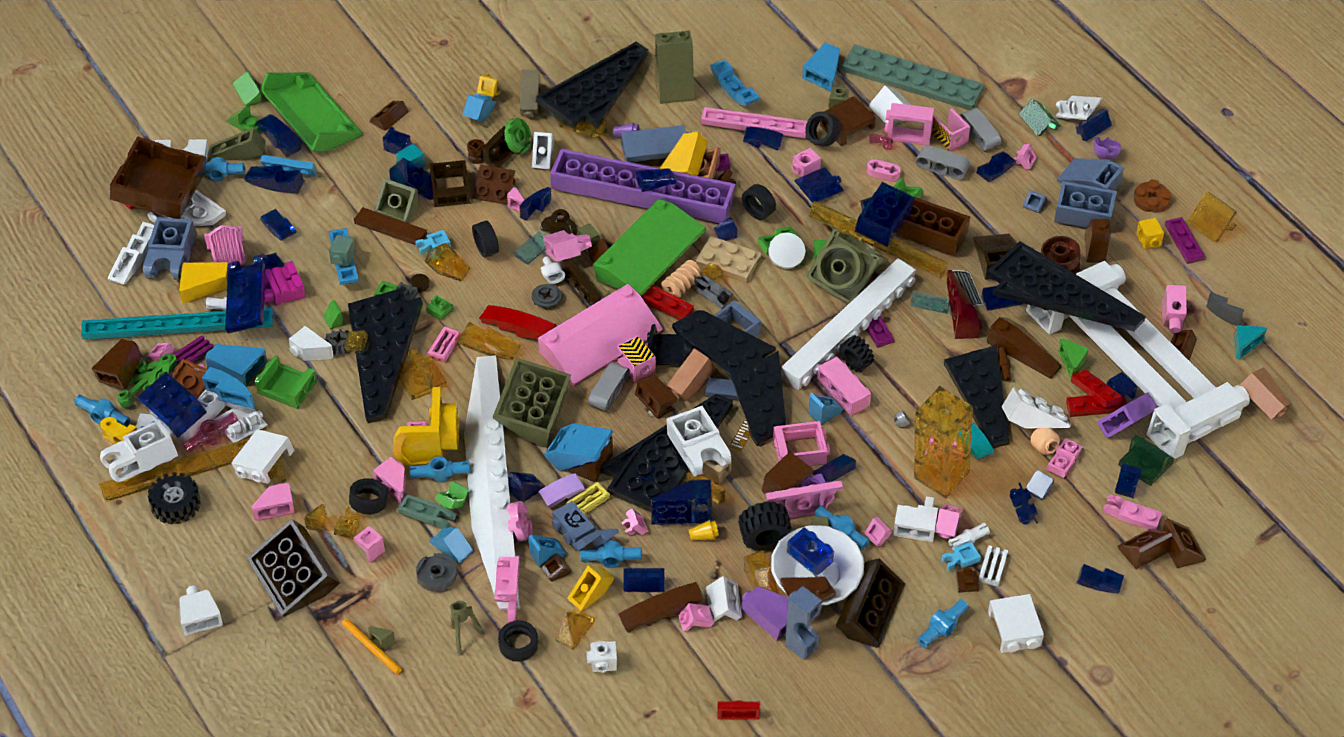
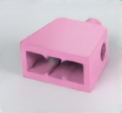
[1161,285,1187,333]

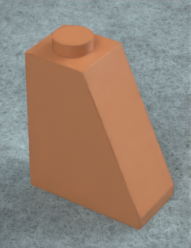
[667,349,719,401]
[1239,367,1290,420]

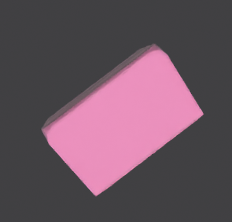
[507,187,525,214]
[147,343,177,361]

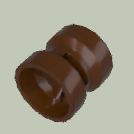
[467,139,485,164]

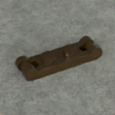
[562,258,601,306]

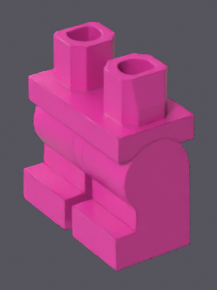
[256,261,305,306]

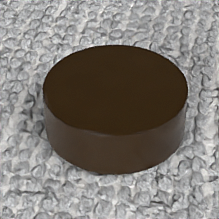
[410,274,430,292]

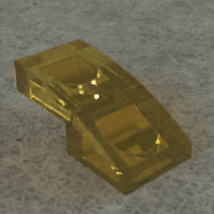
[686,472,725,505]

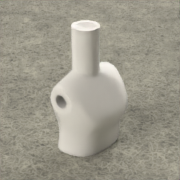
[540,257,565,284]

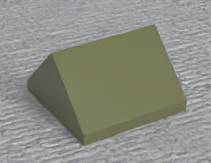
[374,178,419,223]

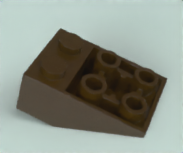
[973,233,1017,280]

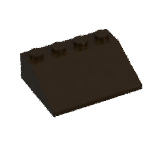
[247,519,340,617]

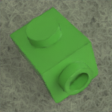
[892,179,924,201]
[435,481,469,510]

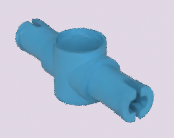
[204,157,246,181]
[74,394,130,427]
[410,457,470,482]
[814,506,869,550]
[580,541,642,568]
[917,599,968,648]

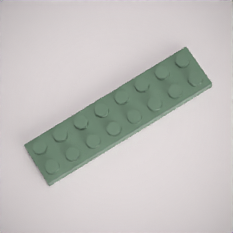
[841,44,984,110]

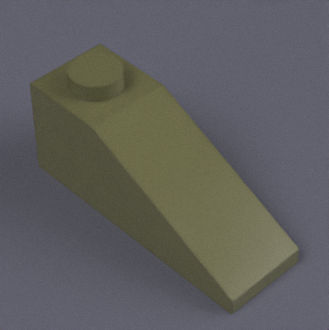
[208,128,266,160]

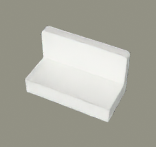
[706,576,742,622]

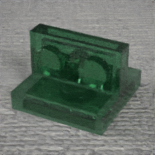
[1118,435,1175,486]

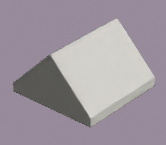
[869,85,911,126]

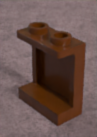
[820,96,876,146]

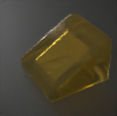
[304,504,327,532]

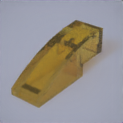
[458,322,521,360]

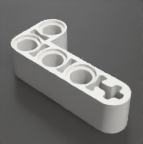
[177,389,243,444]

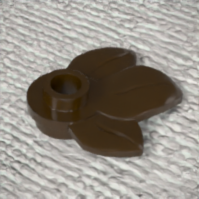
[540,209,576,235]

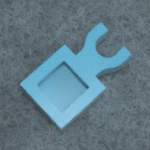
[415,230,451,255]
[941,542,981,571]

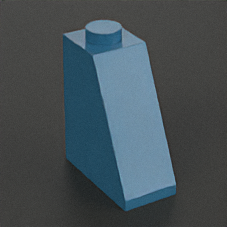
[802,42,840,92]
[205,344,267,386]

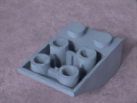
[1057,158,1124,191]

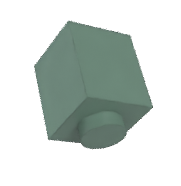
[329,235,356,267]

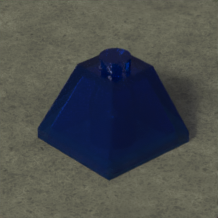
[389,158,433,200]

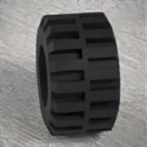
[738,501,792,551]

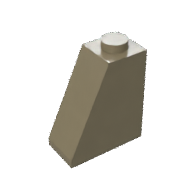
[520,69,541,118]

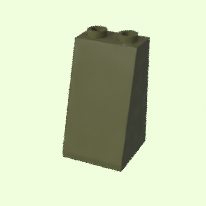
[655,30,695,104]

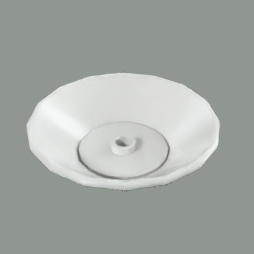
[771,525,864,605]

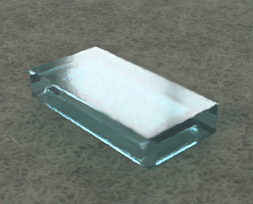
[514,231,546,265]

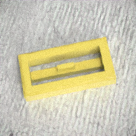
[566,482,610,515]

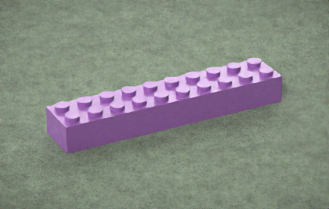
[550,149,735,224]

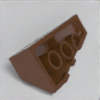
[987,317,1061,379]

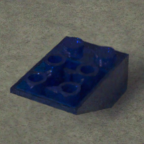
[651,479,712,525]

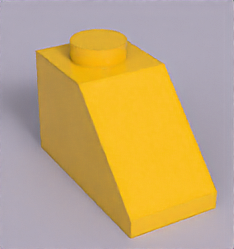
[567,565,615,611]

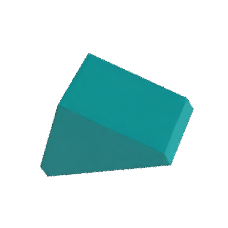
[1234,325,1267,360]

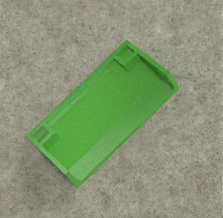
[260,72,363,152]
[593,199,706,296]

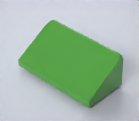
[233,71,262,106]

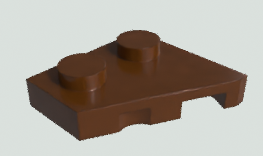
[780,577,836,602]

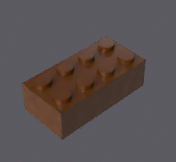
[887,193,971,256]

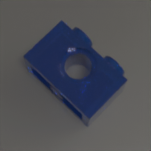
[787,527,834,577]

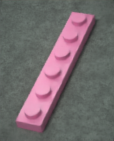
[701,107,807,138]

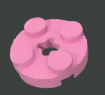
[507,501,533,542]

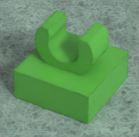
[426,295,453,320]

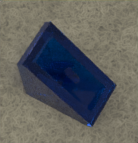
[508,472,545,502]

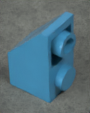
[462,93,497,121]

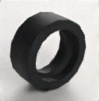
[805,111,840,147]
[741,184,776,220]
[472,220,499,257]
[349,478,387,514]
[498,620,538,662]

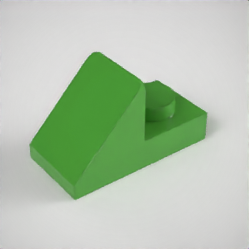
[227,105,265,133]

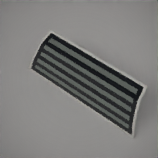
[952,270,983,306]

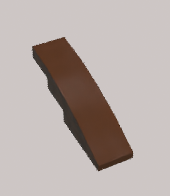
[618,582,705,633]

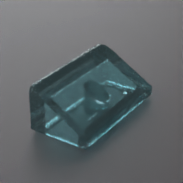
[911,292,950,314]

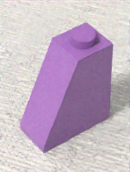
[1097,392,1158,438]
[741,586,789,640]

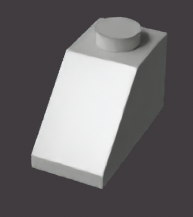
[532,132,554,169]
[289,326,334,361]

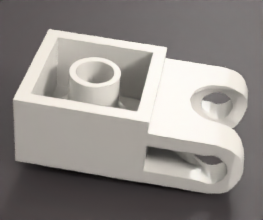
[667,406,731,477]
[100,420,178,482]

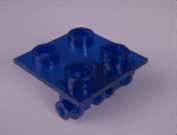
[794,167,844,204]

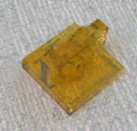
[1187,192,1237,242]
[399,349,447,400]

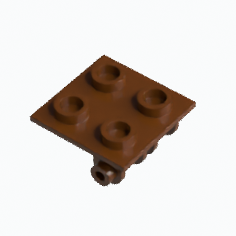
[472,164,515,205]

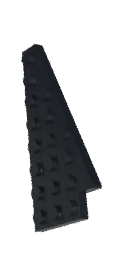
[601,394,733,516]

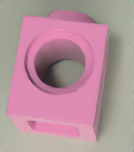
[792,148,821,179]

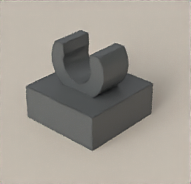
[397,282,418,301]

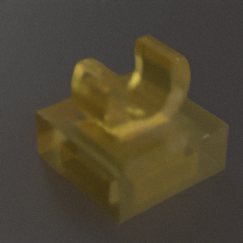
[268,456,286,483]

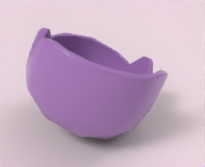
[1094,136,1121,160]

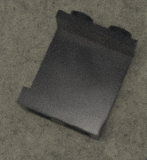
[647,324,697,365]

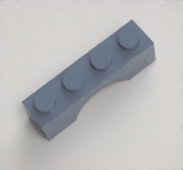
[785,586,822,660]

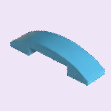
[710,59,760,106]
[328,228,359,285]

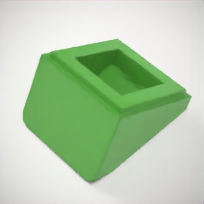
[324,300,343,329]

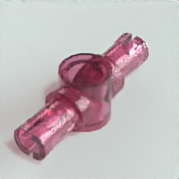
[183,412,238,454]

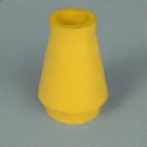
[688,520,719,541]

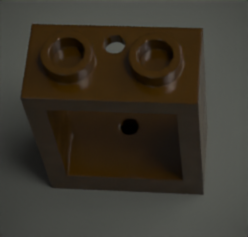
[430,160,471,207]

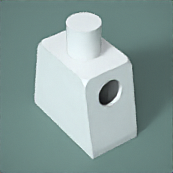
[180,585,223,636]

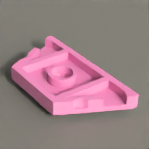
[765,480,843,519]

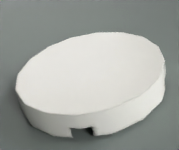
[768,233,806,270]

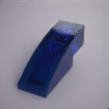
[256,114,302,158]
[244,166,305,193]

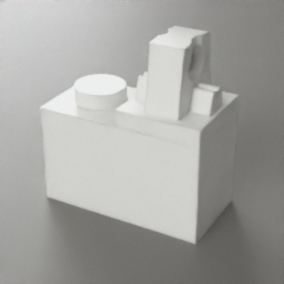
[893,496,938,542]

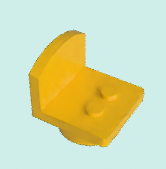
[393,387,459,469]

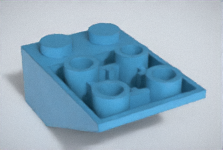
[544,423,613,471]

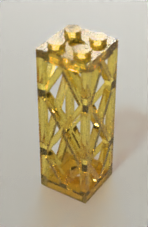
[914,386,973,499]

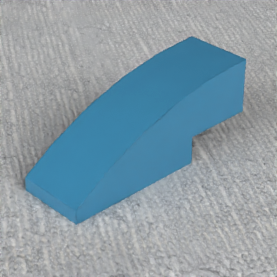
[202,367,255,409]

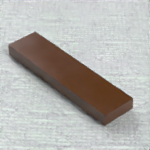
[354,207,427,245]

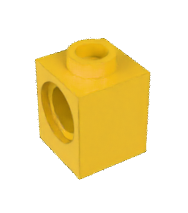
[1136,218,1164,249]

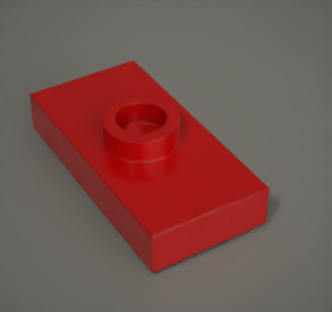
[717,700,760,720]

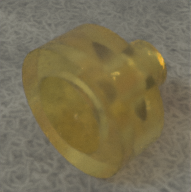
[703,263,723,282]

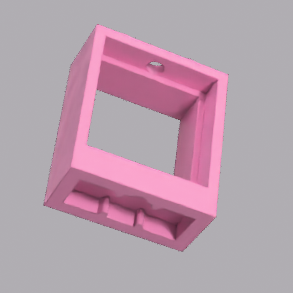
[884,103,934,145]
[773,421,830,466]

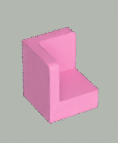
[354,526,385,563]

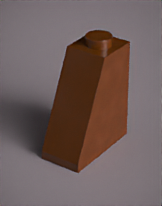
[1084,219,1111,263]
[91,339,142,389]

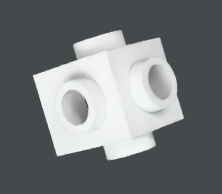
[587,641,617,672]

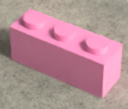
[817,357,871,416]

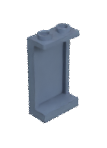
[621,125,689,163]

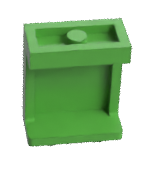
[255,356,317,409]

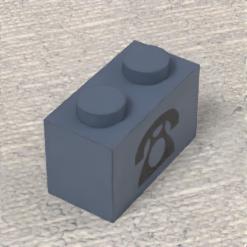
[551,501,595,551]

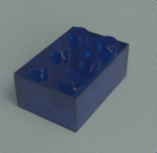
[855,182,915,247]
[137,372,207,439]

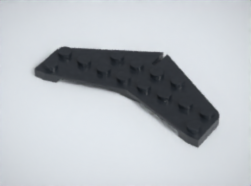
[672,310,786,446]

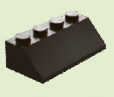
[835,558,905,648]

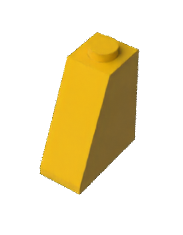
[660,132,708,176]
[179,262,233,303]

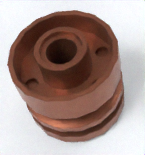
[1041,236,1081,274]

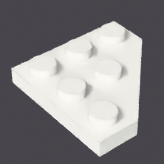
[148,190,226,226]

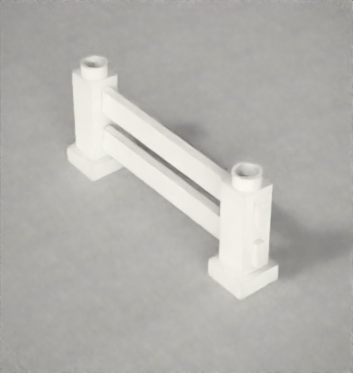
[1026,261,1250,461]

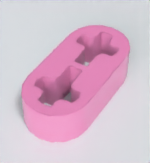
[867,159,900,182]

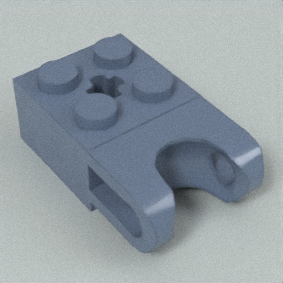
[143,218,197,280]

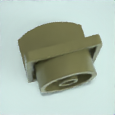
[807,229,889,304]

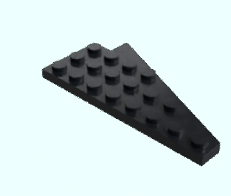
[536,41,648,128]
[987,241,1146,331]
[348,288,423,423]

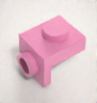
[679,603,714,632]

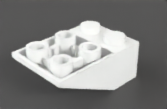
[1002,387,1071,428]

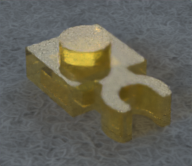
[334,507,361,539]

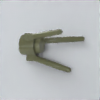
[450,601,484,655]

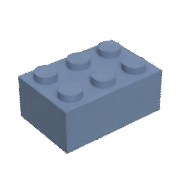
[1054,181,1117,228]

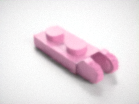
[1103,495,1162,530]

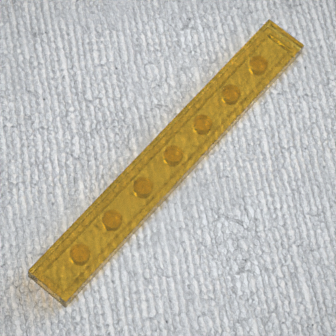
[809,201,948,278]
[99,438,250,502]

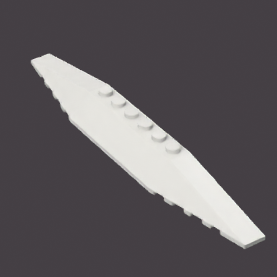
[464,355,520,611]

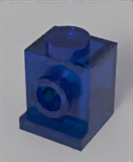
[382,127,412,155]

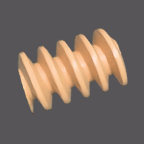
[661,260,701,298]

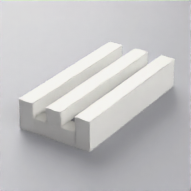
[978,545,1008,586]

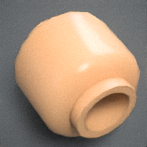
[1031,428,1060,455]

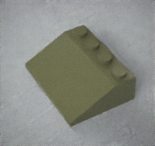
[493,358,571,447]

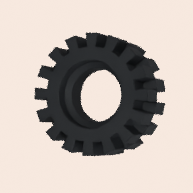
[839,335,874,372]

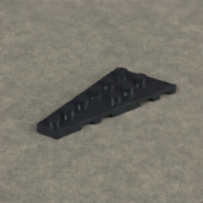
[944,345,1009,449]

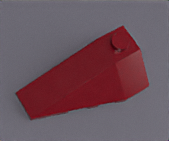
[946,270,982,339]

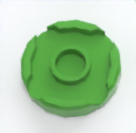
[505,118,531,154]

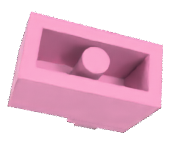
[543,230,592,262]

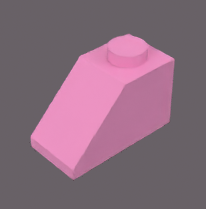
[373,457,406,503]
[252,483,295,521]
[935,504,963,538]

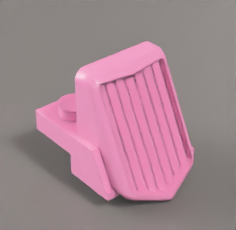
[204,225,246,268]

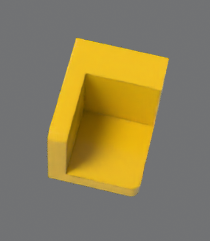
[477,73,501,97]

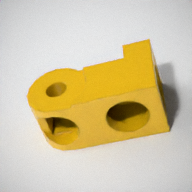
[100,417,137,444]

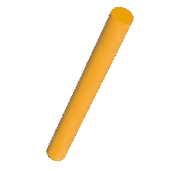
[342,618,402,675]

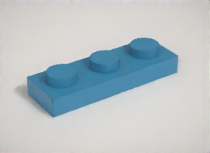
[260,155,317,177]

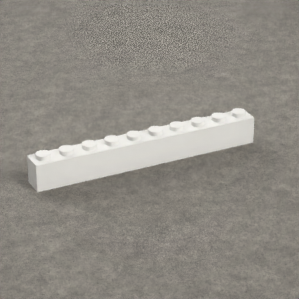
[781,259,916,391]

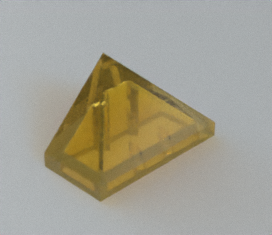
[556,609,596,650]

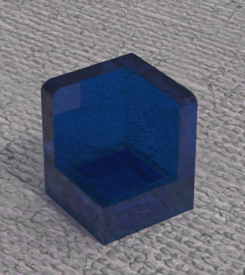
[1107,372,1138,399]
[1115,463,1142,498]

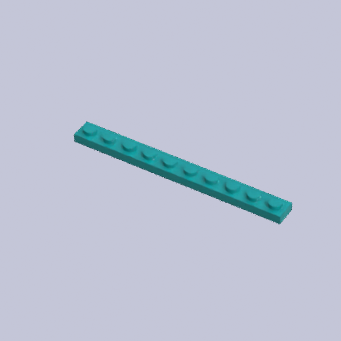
[81,308,273,340]

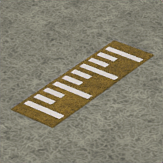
[729,418,750,451]

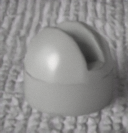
[894,410,910,427]

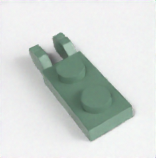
[398,494,456,529]

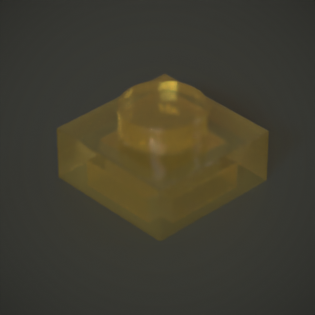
[344,330,368,351]

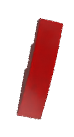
[479,305,557,339]

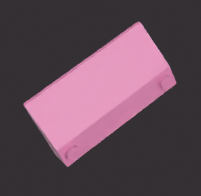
[538,284,663,387]

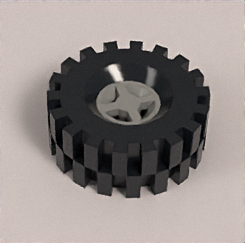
[148,472,201,524]

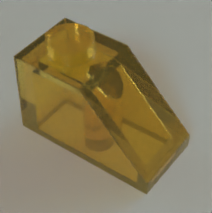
[425,242,470,281]
[744,550,779,594]

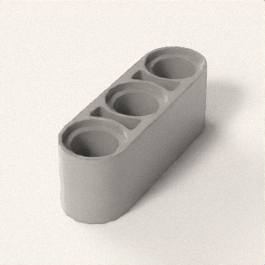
[959,108,1001,151]
[915,145,970,180]
[588,362,630,412]

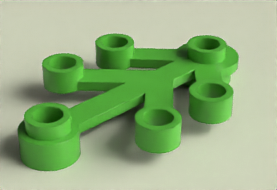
[118,354,177,408]

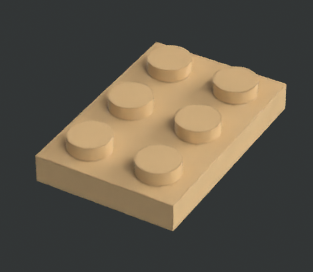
[696,236,761,283]

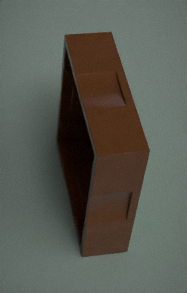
[110,136,206,219]

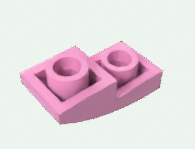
[1046,438,1083,478]

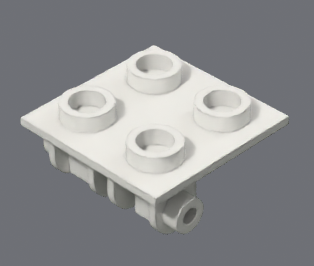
[1056,96,1102,120]
[213,407,268,444]

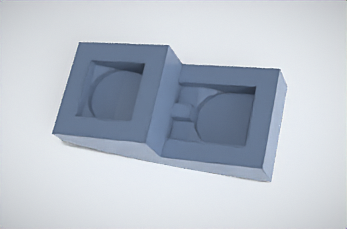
[573,529,619,551]

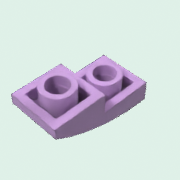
[539,473,585,509]

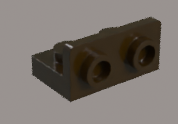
[483,126,514,168]

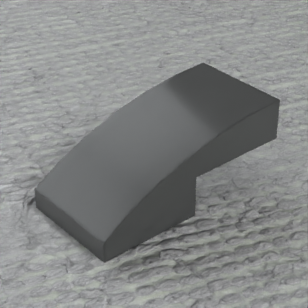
[1206,292,1244,326]

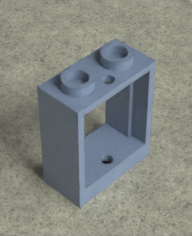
[714,300,761,337]

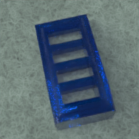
[636,168,676,192]

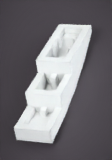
[107,222,154,285]

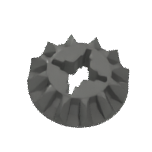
[532,284,562,309]
[324,328,354,355]

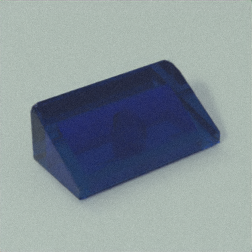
[981,286,1023,311]
[812,454,856,483]
[623,568,664,592]

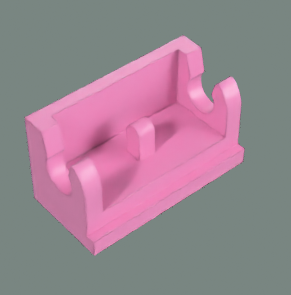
[494,556,520,602]

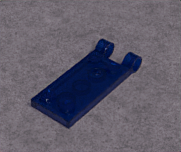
[225,254,268,334]

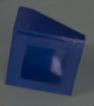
[714,217,738,241]

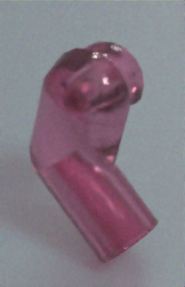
[869,134,893,150]

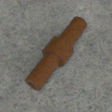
[998,347,1012,382]

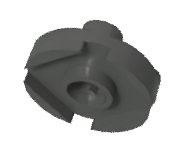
[416,553,457,593]

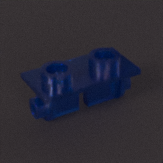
[1009,482,1038,525]

